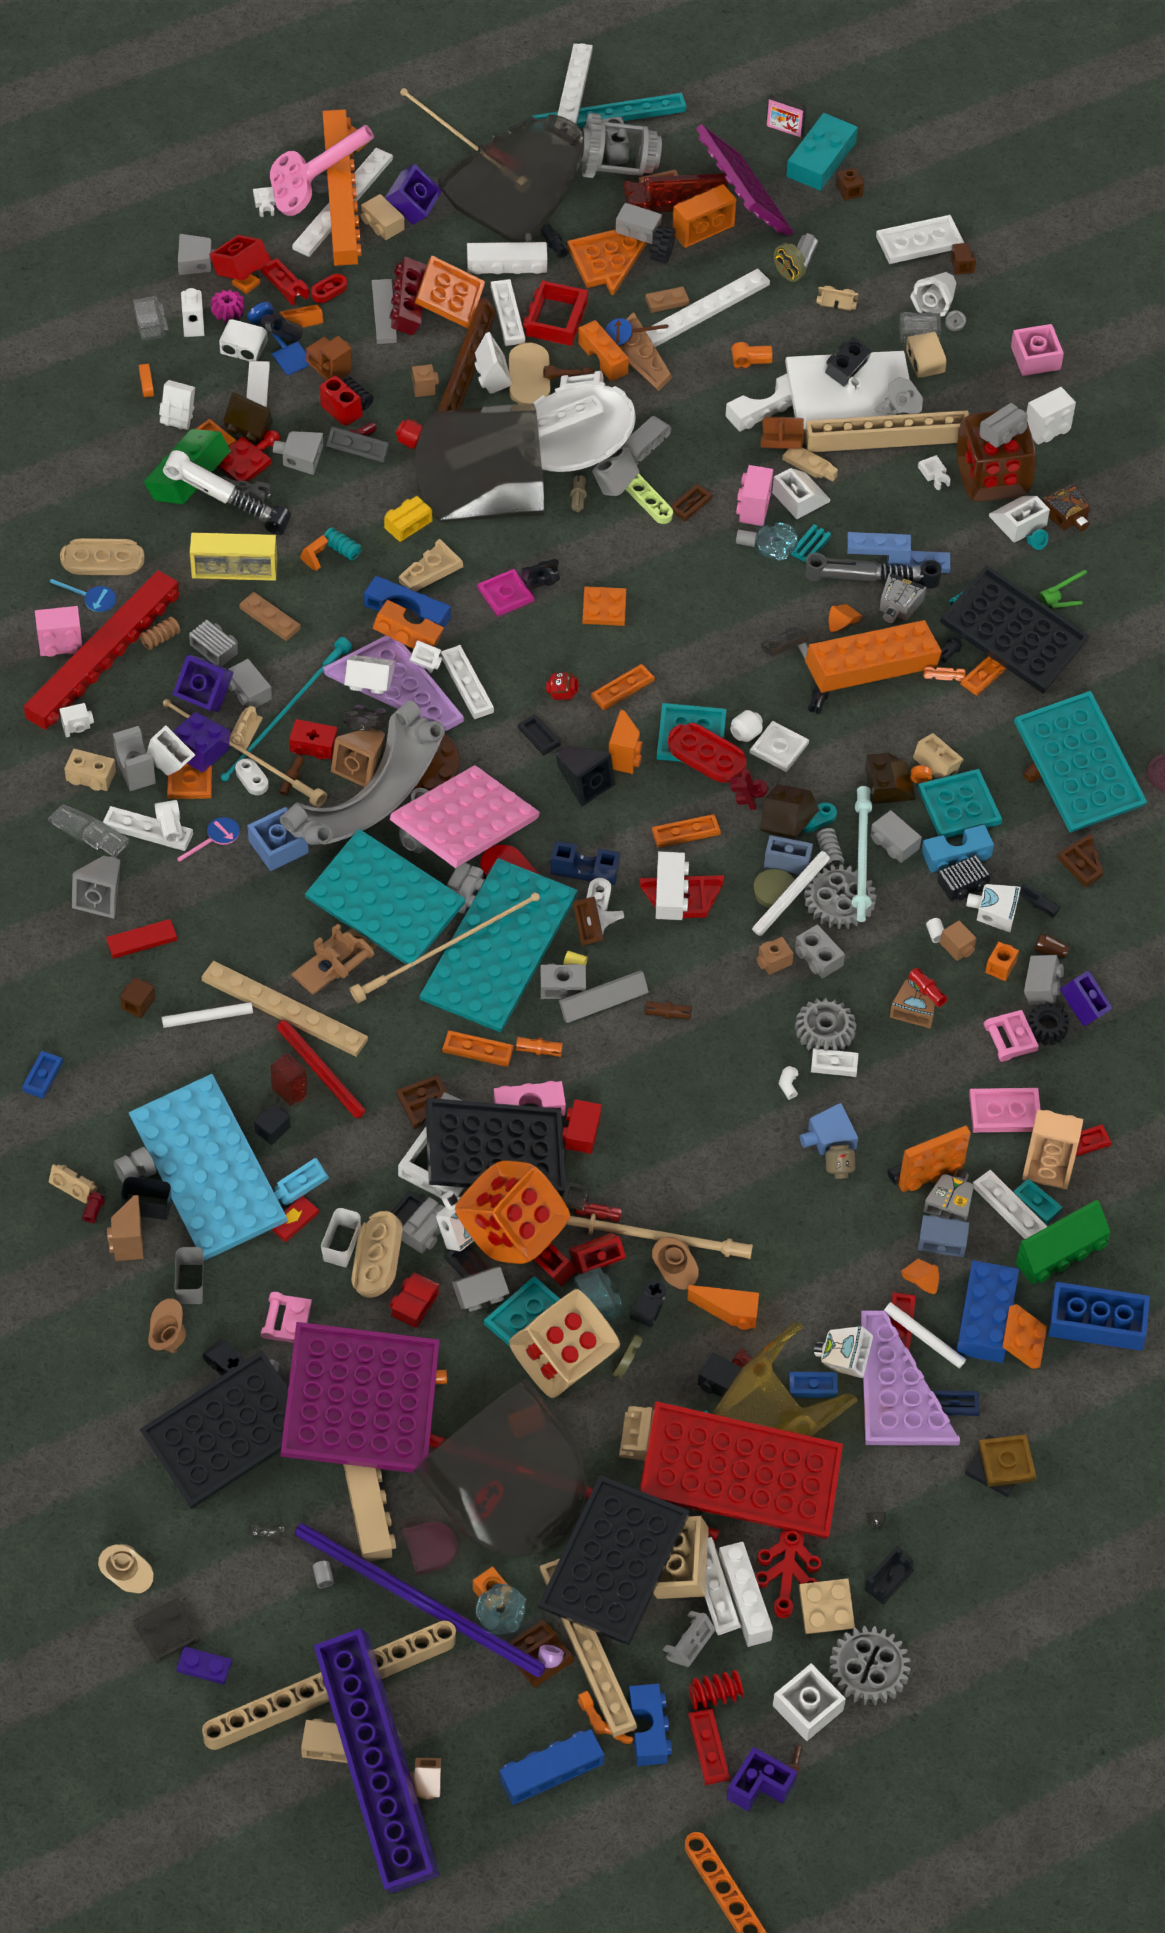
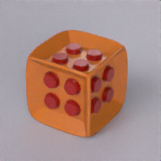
[455,1161,570,1264]

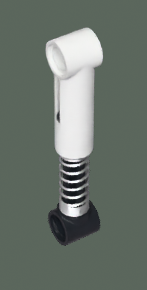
[163,450,291,535]

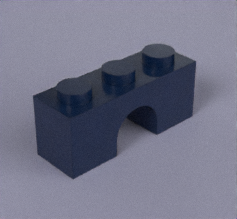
[550,841,620,885]

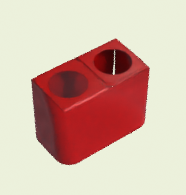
[320,375,363,426]

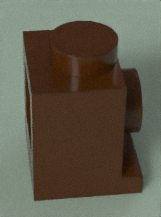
[951,243,976,274]

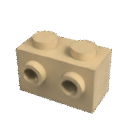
[64,749,116,791]

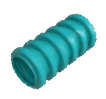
[324,527,361,561]

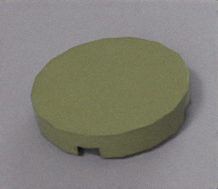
[753,869,795,908]

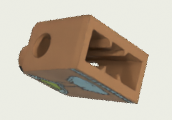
[890,976,935,1029]

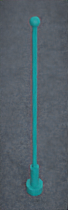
[221,637,353,781]

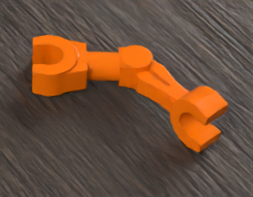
[577,1691,634,1744]

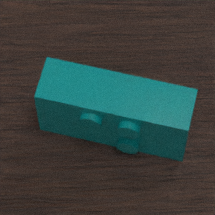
[786,113,858,191]

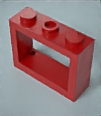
[523,280,588,346]

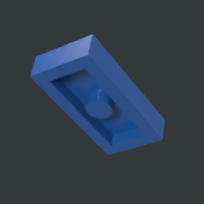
[22,1051,63,1099]
[789,1372,838,1398]

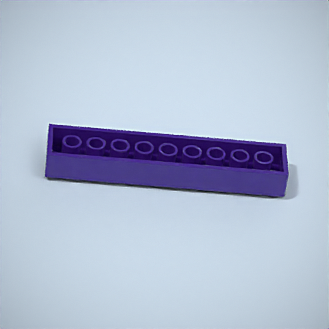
[313,1628,440,1893]

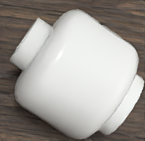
[730,710,763,742]

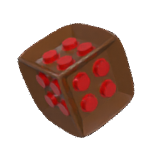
[957,410,1036,501]

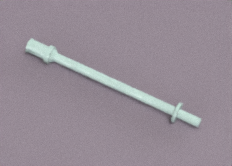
[852,786,872,922]

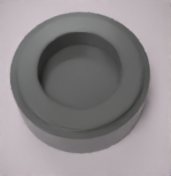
[311,175,329,193]

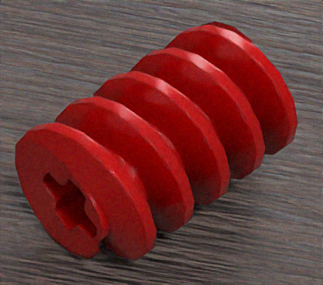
[689,1670,744,1710]

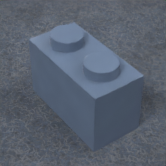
[764,835,813,875]
[918,1215,969,1257]

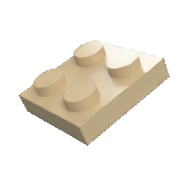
[799,1578,855,1634]

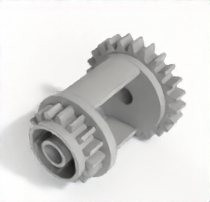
[579,113,662,178]

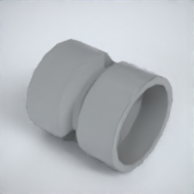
[114,1147,157,1183]

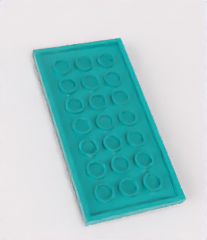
[420,858,578,1033]

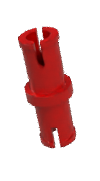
[908,968,948,1007]

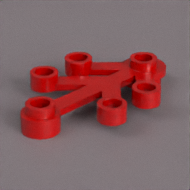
[755,1530,821,1618]

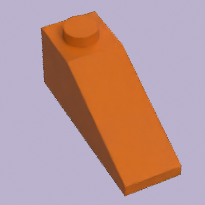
[687,1285,759,1330]

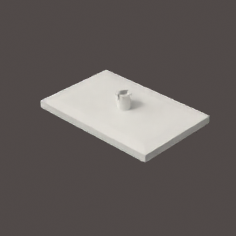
[785,351,910,432]

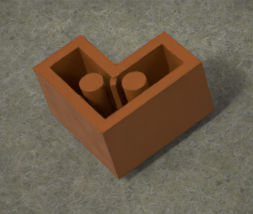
[306,336,352,380]

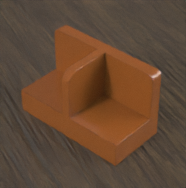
[761,417,805,449]

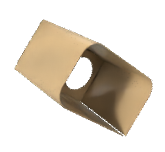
[906,332,946,378]

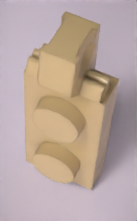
[782,447,838,481]

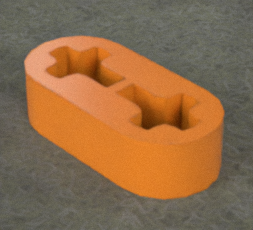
[139,363,154,398]

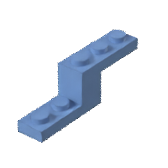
[847,532,950,573]

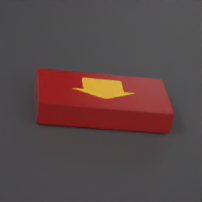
[271,1196,319,1243]

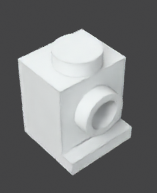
[59,703,94,737]

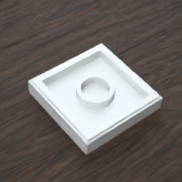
[750,721,809,772]

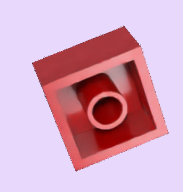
[209,235,270,281]

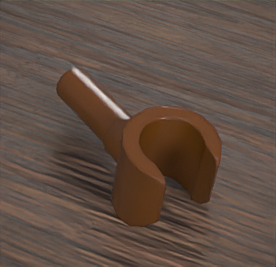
[785,1746,802,1779]

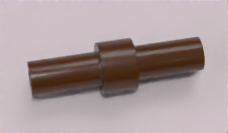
[279,756,304,796]

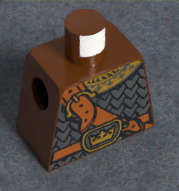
[1042,483,1090,532]

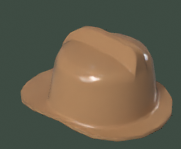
[652,1237,699,1290]
[148,1299,186,1353]

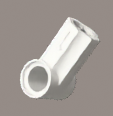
[155,800,183,844]

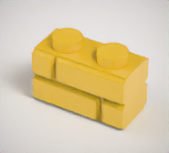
[384,496,432,542]

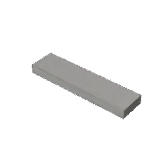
[372,279,397,344]
[559,970,649,1023]

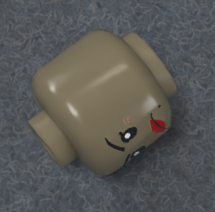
[825,1145,856,1179]

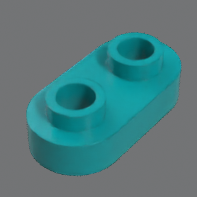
[802,802,837,833]

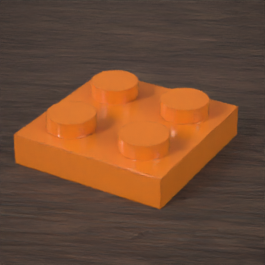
[582,586,626,626]
[1003,1304,1047,1369]

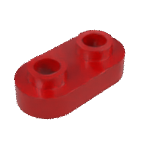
[311,274,347,303]

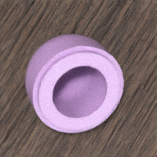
[538,1645,564,1668]

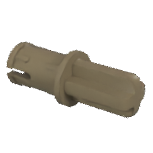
[570,475,587,512]

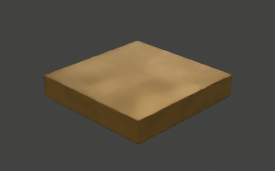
[979,1434,1036,1487]

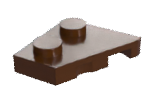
[396,1075,447,1129]

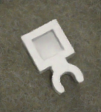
[253,187,275,217]
[918,455,950,490]

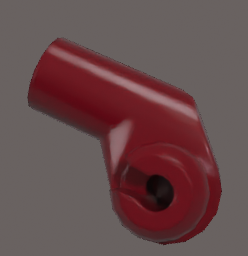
[349,422,376,436]

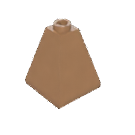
[331,727,386,787]

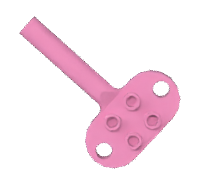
[270,125,374,216]

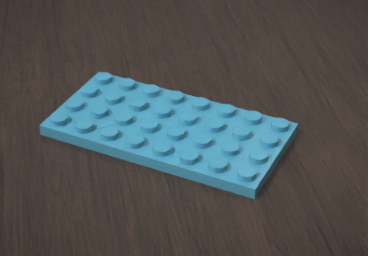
[129,1074,288,1260]

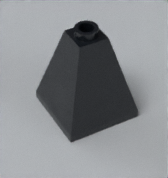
[556,746,615,807]

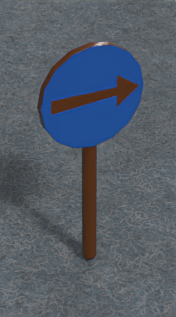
[605,318,669,347]

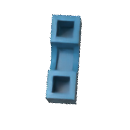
[921,824,994,872]

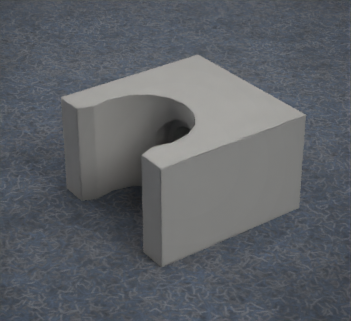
[113,726,156,791]

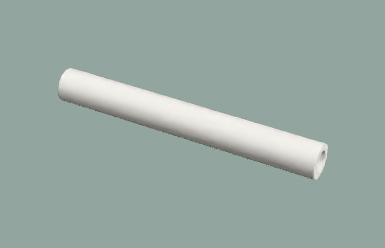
[162,1002,253,1028]
[884,1302,967,1369]

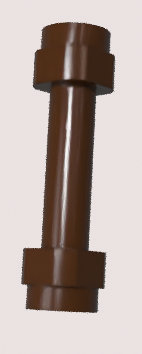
[543,365,593,380]

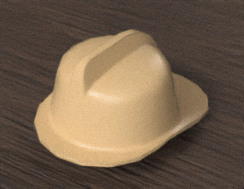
[98,1544,154,1593]

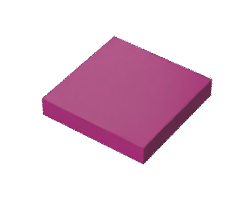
[477,569,535,617]

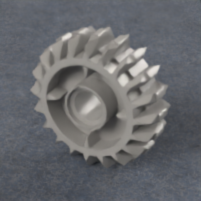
[795,998,856,1051]

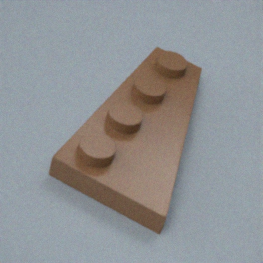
[620,312,673,391]

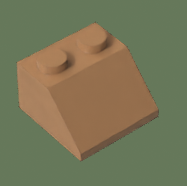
[107,1195,144,1261]

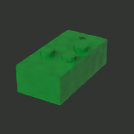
[144,429,231,504]

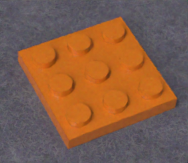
[415,256,485,329]
[898,1126,971,1192]

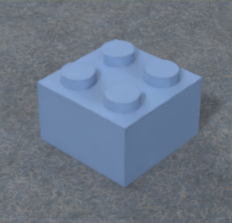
[247,807,309,871]

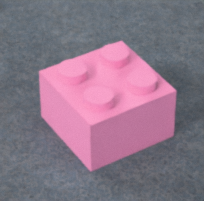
[1011,324,1064,376]
[736,465,773,526]
[35,606,82,657]

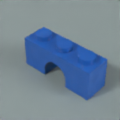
[629,1684,672,1766]

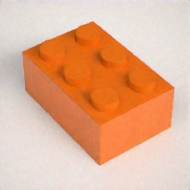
[672,184,736,248]

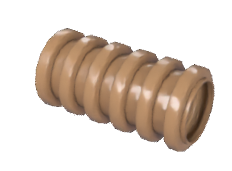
[140,617,180,650]

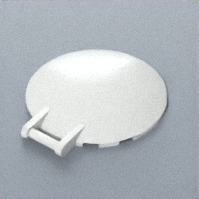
[517,371,636,472]

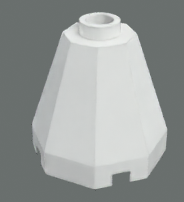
[910,272,956,318]

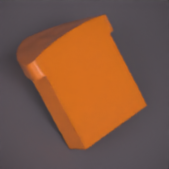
[300,535,328,571]
[829,604,862,632]
[901,1259,939,1294]

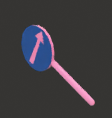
[177,817,240,862]

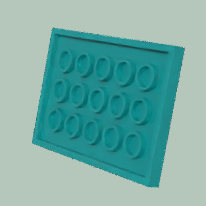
[1014,691,1147,833]
[305,829,466,968]

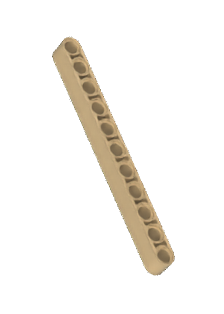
[202,1621,456,1750]

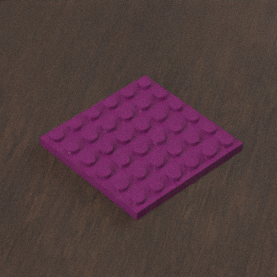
[280,1322,439,1474]

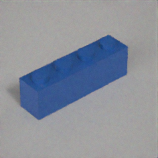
[499,1729,604,1805]

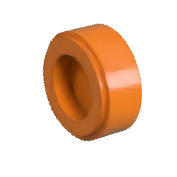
[910,765,933,784]

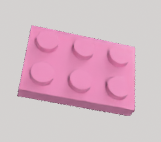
[969,1088,1040,1133]

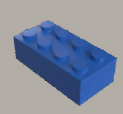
[956,1260,1019,1363]
[1048,1282,1150,1351]

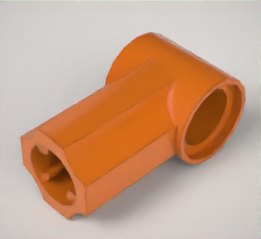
[731,342,772,368]

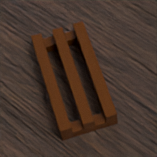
[670,484,713,522]

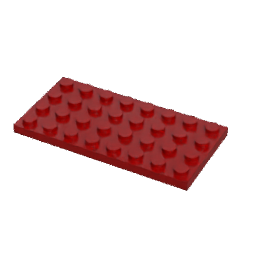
[639,1401,843,1539]

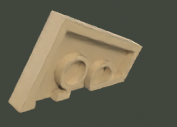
[399,539,463,592]

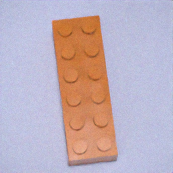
[805,620,942,693]

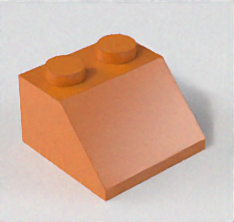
[609,710,643,774]

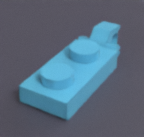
[274,1158,329,1206]

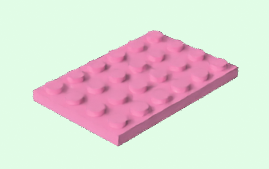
[390,765,540,868]

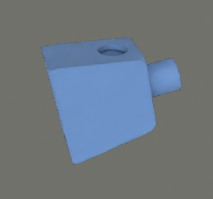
[800,1103,858,1155]

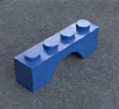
[364,576,451,628]

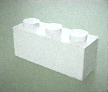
[656,852,689,920]

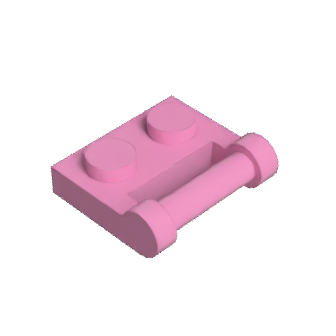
[984,1010,1039,1062]
[260,1292,312,1343]

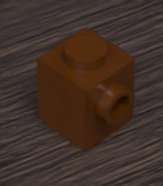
[836,167,864,201]
[120,978,155,1018]

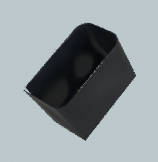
[121,1177,172,1220]

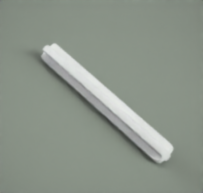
[752,851,830,936]

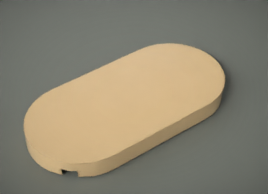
[509,343,550,408]
[60,538,145,575]
[351,1211,403,1298]

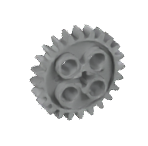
[804,864,876,929]
[829,1626,911,1705]

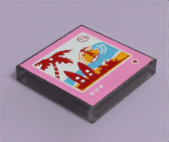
[766,94,807,137]

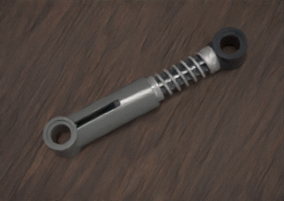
[804,553,942,589]

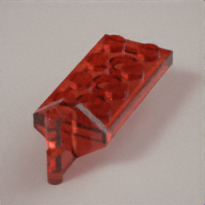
[624,173,728,213]

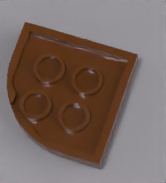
[414,733,459,791]

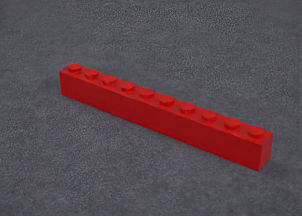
[24,570,179,730]

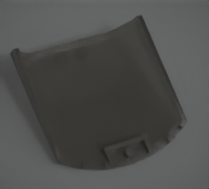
[415,403,544,522]

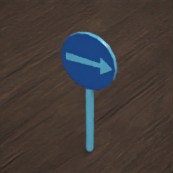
[50,579,116,612]

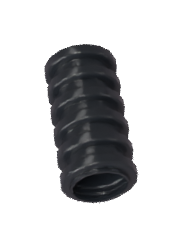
[342,376,374,410]

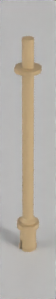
[567,1214,753,1259]

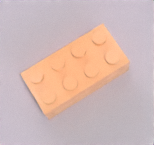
[1022,1109,1083,1190]

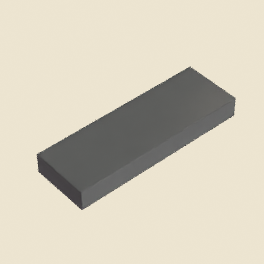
[326,426,391,463]

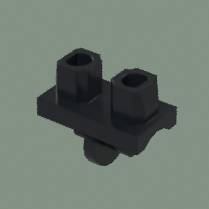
[521,559,560,590]

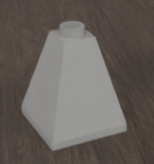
[72,856,120,919]

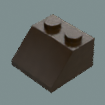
[224,392,273,443]
[865,753,915,804]
[760,784,819,839]

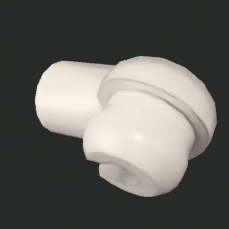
[779,1066,798,1100]

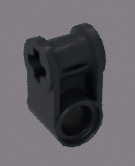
[630,1280,666,1328]
[202,1339,244,1376]

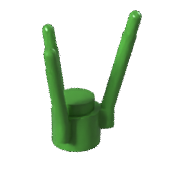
[1039,570,1087,610]

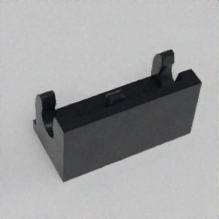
[865,1546,914,1605]

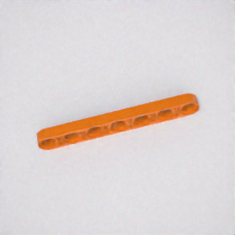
[685,1832,767,1933]

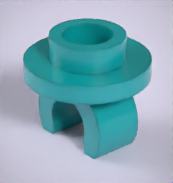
[1026,529,1049,550]

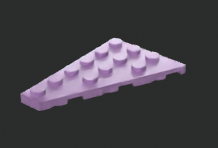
[323,636,464,731]
[861,1311,960,1445]

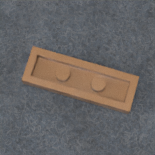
[239,592,301,641]

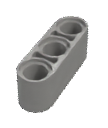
[622,416,672,465]

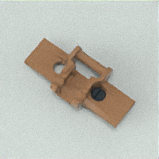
[291,924,377,995]

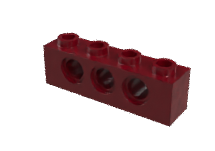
[389,257,427,335]

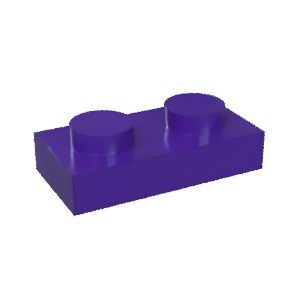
[177,1646,232,1685]

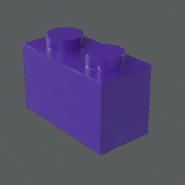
[1060,971,1112,1027]

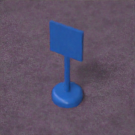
[247,302,310,376]

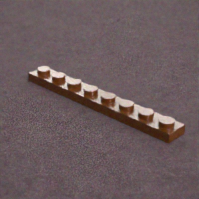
[436,298,496,429]

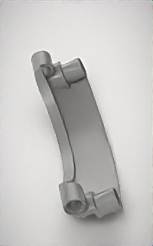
[280,700,445,845]

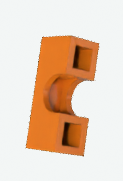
[578,320,629,382]
[372,600,444,649]

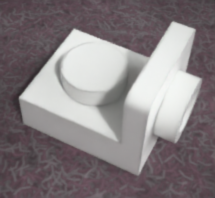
[409,640,442,674]

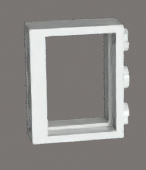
[398,1127,468,1198]

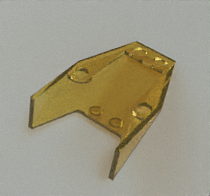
[712,1321,858,1437]

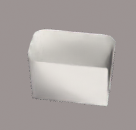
[219,319,268,361]
[321,1208,361,1268]

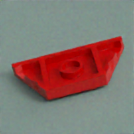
[639,875,724,918]

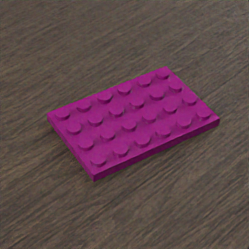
[696,124,794,236]

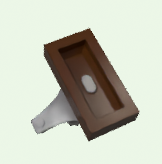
[573,897,624,946]

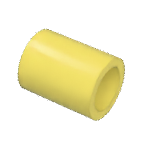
[563,951,588,965]

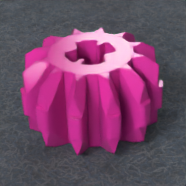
[211,289,245,323]

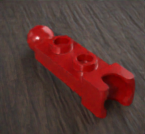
[261,253,309,306]

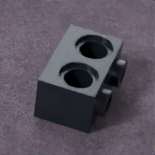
[825,337,872,387]

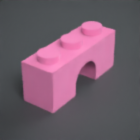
[494,1081,566,1116]

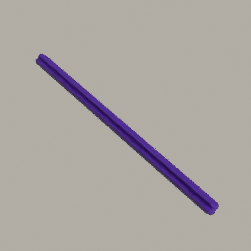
[295,1523,545,1677]

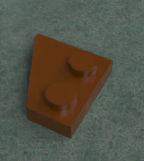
[1057,834,1103,888]

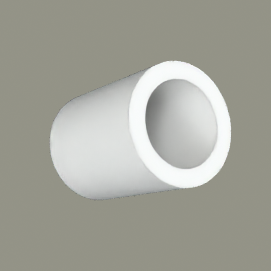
[926,918,944,943]

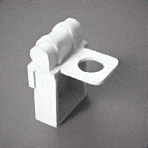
[159,380,195,430]

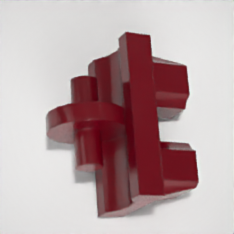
[730,769,769,810]

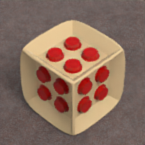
[509,1289,620,1398]

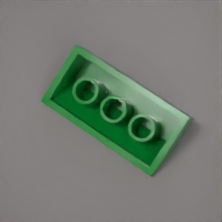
[1016,1200,1111,1285]

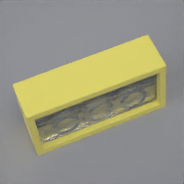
[190,533,277,580]

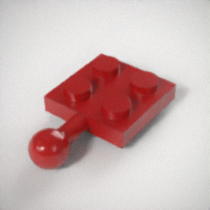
[217,430,280,482]

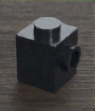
[254,1104,291,1145]

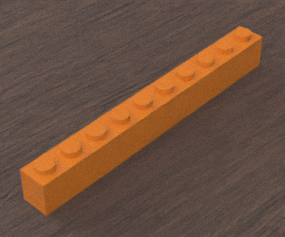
[323,109,361,266]

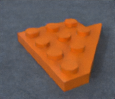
[567,229,647,295]

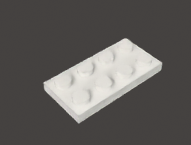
[876,215,964,264]

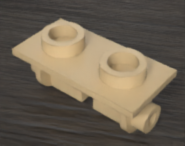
[816,286,858,311]
[230,706,263,750]
[49,1164,97,1204]

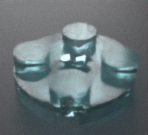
[756,523,798,561]
[476,1584,525,1635]

